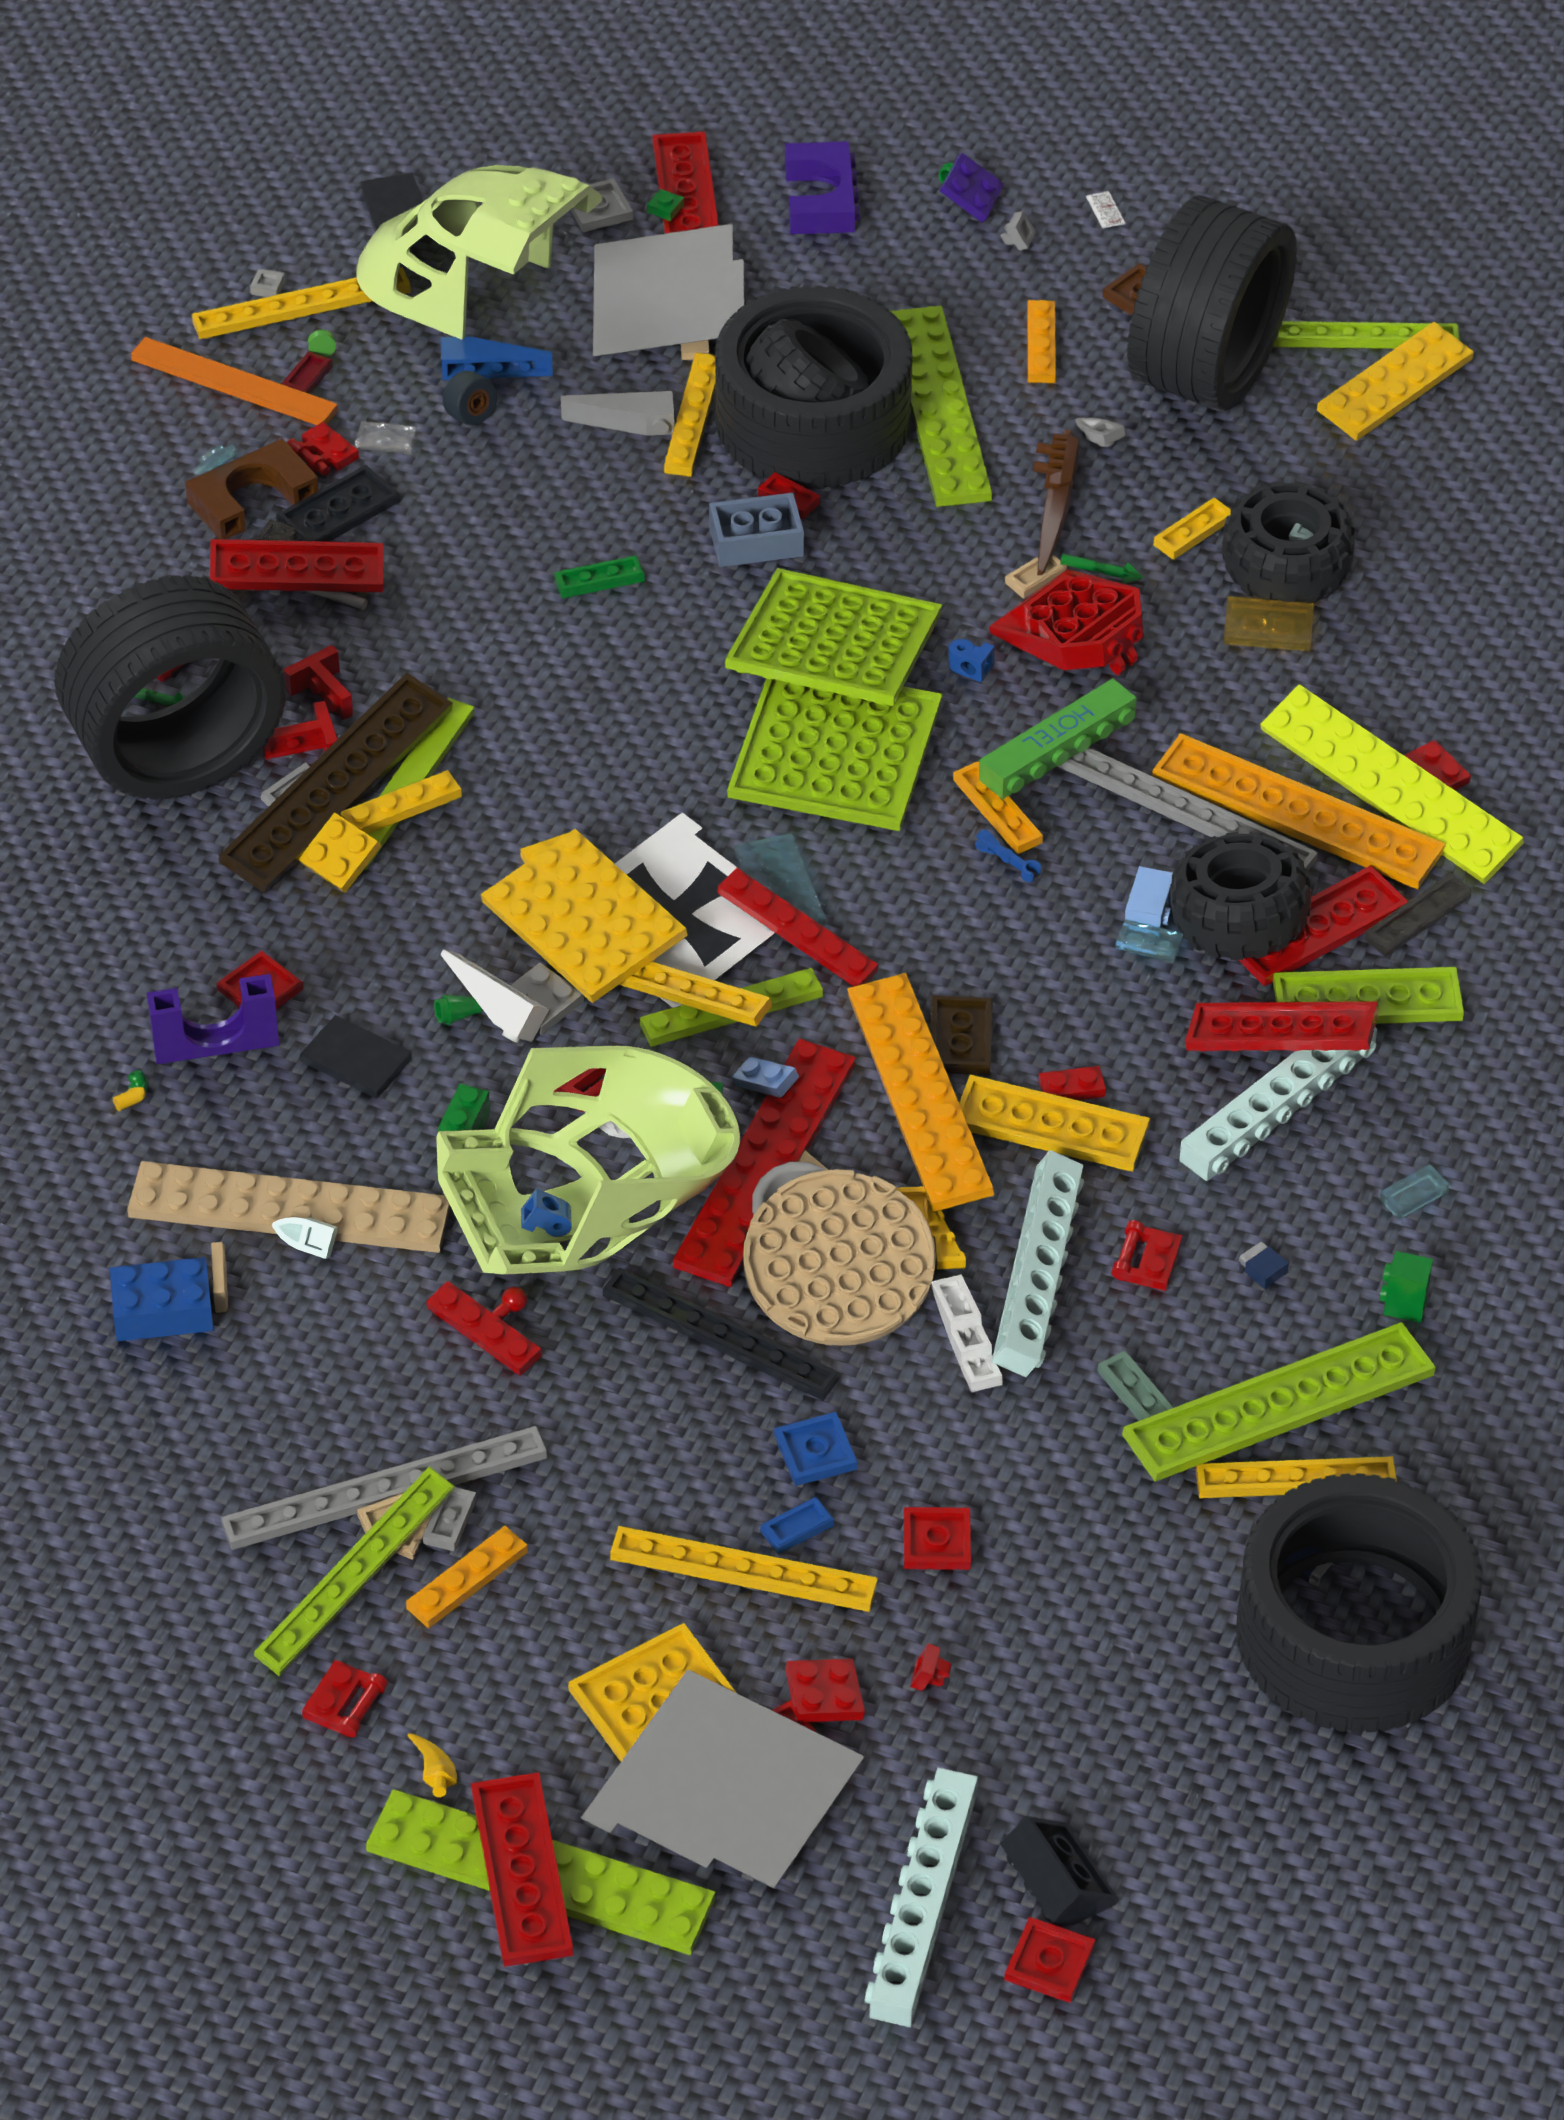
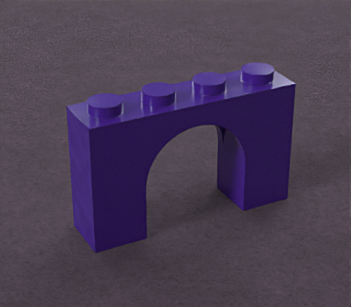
[785,141,860,234]
[146,974,279,1064]

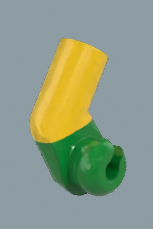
[113,1070,149,1111]

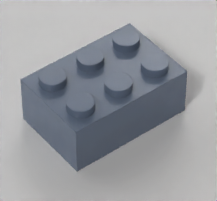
[709,493,804,567]

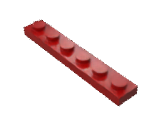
[717,868,879,987]

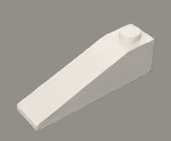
[440,949,549,1043]

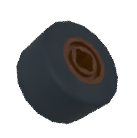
[443,371,497,426]

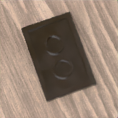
[930,996,993,1075]

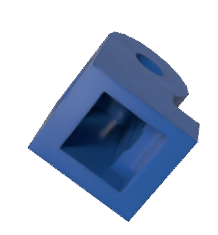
[949,639,995,683]
[521,1188,572,1237]

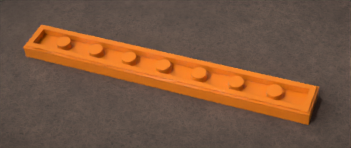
[131,337,338,425]

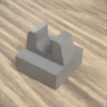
[1000,211,1036,250]

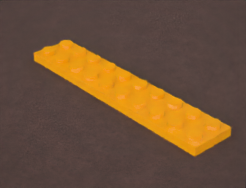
[1152,733,1445,890]
[847,973,994,1212]

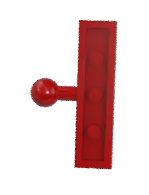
[426,1281,542,1377]

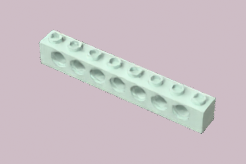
[1179,1027,1377,1181]
[992,1150,1084,1377]
[865,1768,978,2027]

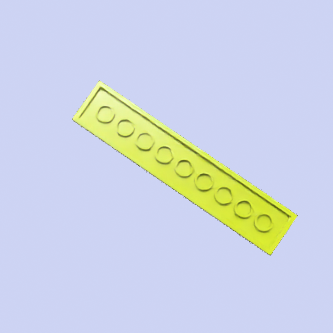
[1260,684,1524,884]

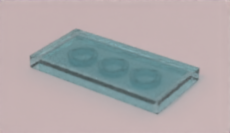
[734,833,826,938]

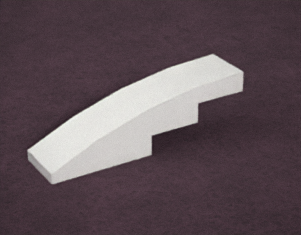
[931,1275,1002,1392]

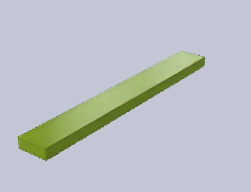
[1273,321,1460,349]
[364,698,475,870]
[254,1466,454,1677]

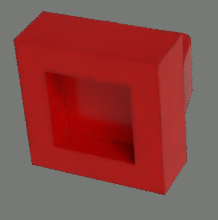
[910,1643,952,1692]

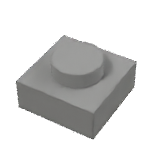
[250,268,285,297]

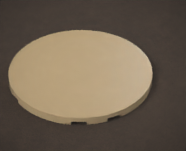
[743,1169,936,1346]

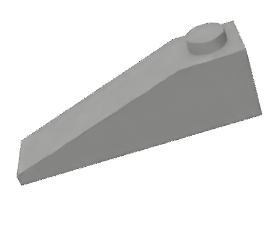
[561,391,674,436]

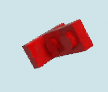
[283,645,353,720]
[263,701,338,760]

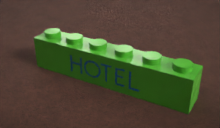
[979,678,1137,800]

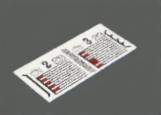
[1086,191,1125,228]

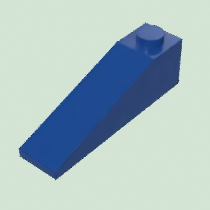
[440,336,553,380]

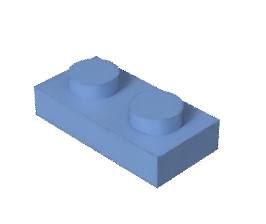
[732,1057,799,1098]

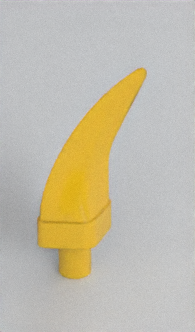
[407,1733,457,1797]

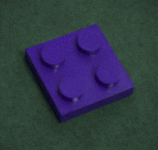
[939,152,1004,223]

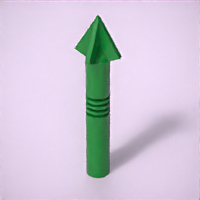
[1060,553,1144,584]
[134,688,185,707]

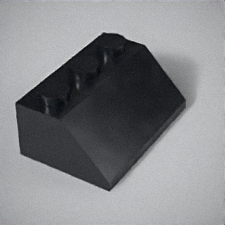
[1000,1816,1120,1926]

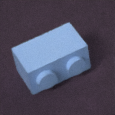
[1124,866,1173,936]

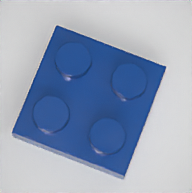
[774,1412,857,1486]

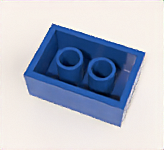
[109,1257,214,1342]

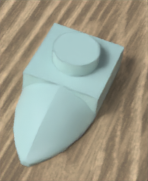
[272,1217,338,1259]

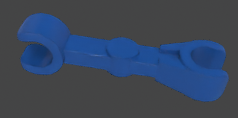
[975,829,1041,882]

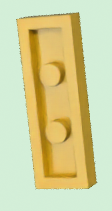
[1153,498,1231,560]

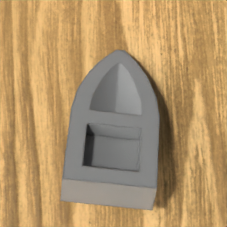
[1076,418,1125,447]

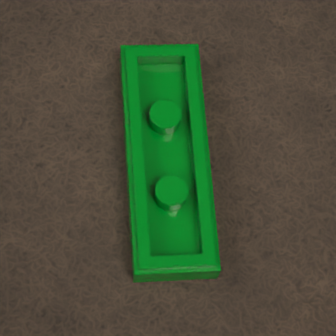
[554,555,645,599]

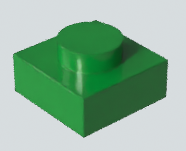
[647,189,684,221]

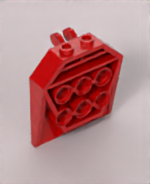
[989,569,1144,675]

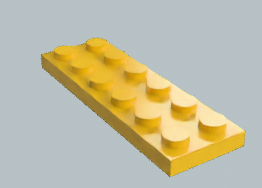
[1317,322,1474,441]
[959,1074,1150,1172]

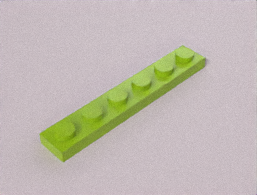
[640,968,823,1047]

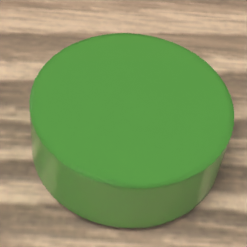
[307,330,336,357]

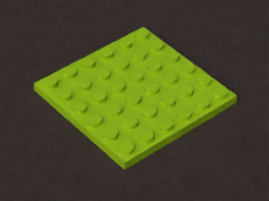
[725,568,942,706]
[727,679,942,831]

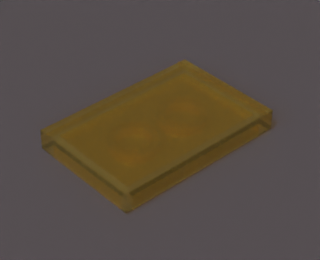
[1223,596,1314,651]

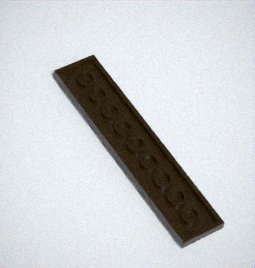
[219,672,453,894]

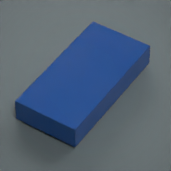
[760,1497,834,1554]

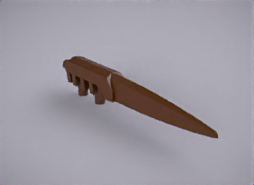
[1033,430,1080,575]

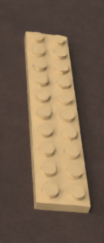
[127,1161,451,1253]

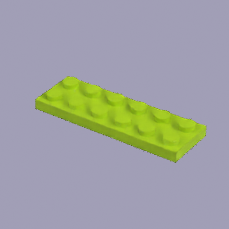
[1273,967,1464,1024]

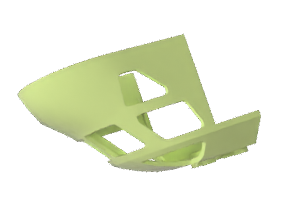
[356,165,602,340]
[436,1046,740,1275]

